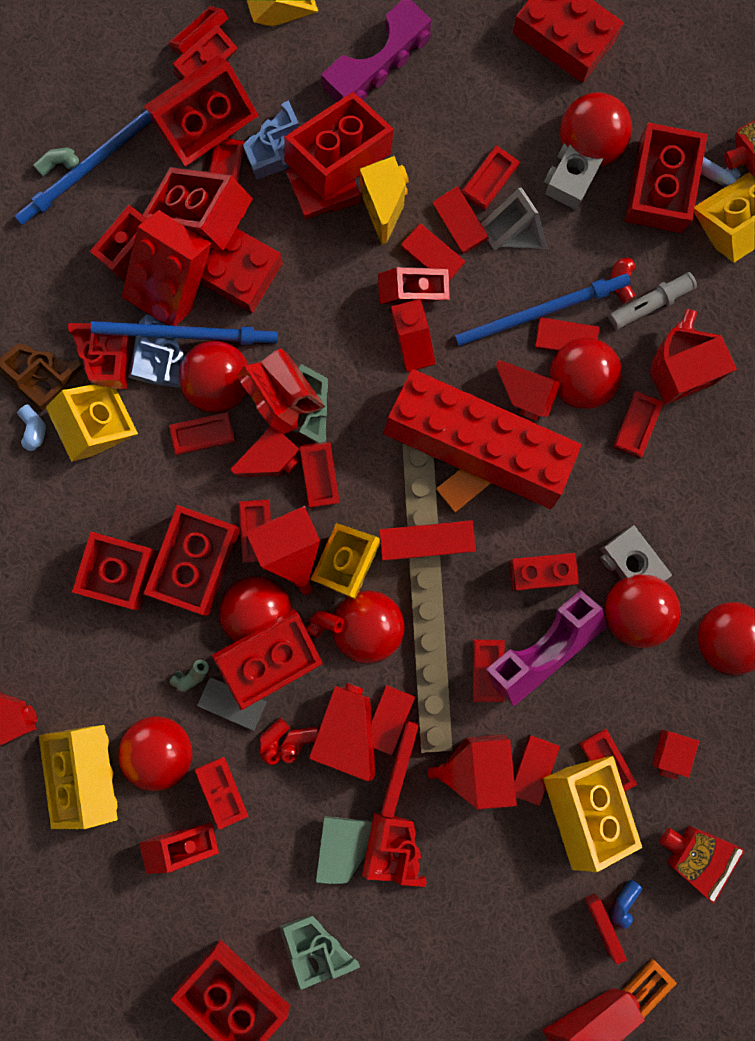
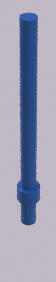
[14,111,152,225]
[455,273,631,346]
[91,321,277,345]

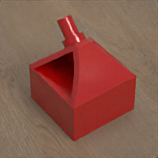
[650,309,737,405]
[246,506,320,595]
[427,734,517,809]

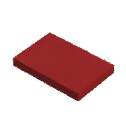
[211,609,323,711]

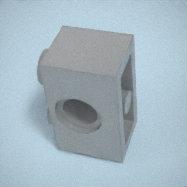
[544,143,603,210]
[599,525,672,581]

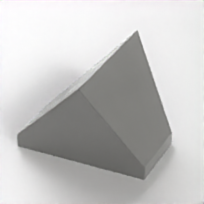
[481,188,548,250]

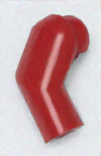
[610,258,636,304]
[306,611,344,639]
[259,717,290,765]
[279,726,319,763]

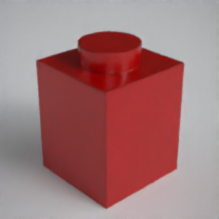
[652,729,699,780]

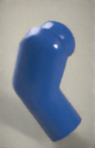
[610,880,642,929]

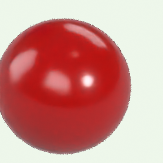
[560,92,632,167]
[550,338,622,409]
[178,341,249,413]
[604,574,681,649]
[219,576,293,643]
[332,590,405,664]
[698,602,755,675]
[118,716,192,792]

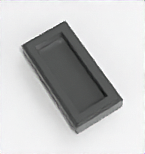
[197,677,268,731]

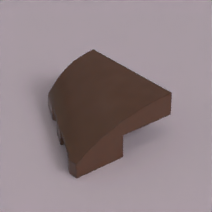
[0,343,83,412]

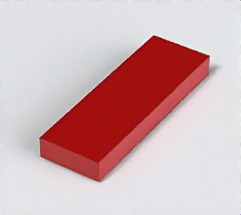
[380,520,476,561]
[381,720,419,818]

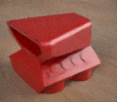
[238,349,325,434]

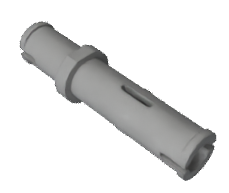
[608,272,697,330]

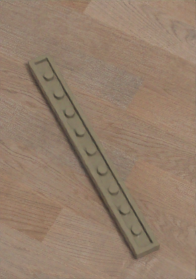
[402,444,453,753]

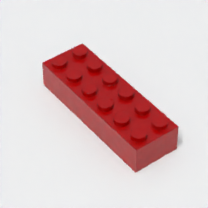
[383,369,582,510]

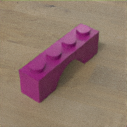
[321,0,432,102]
[486,590,607,707]

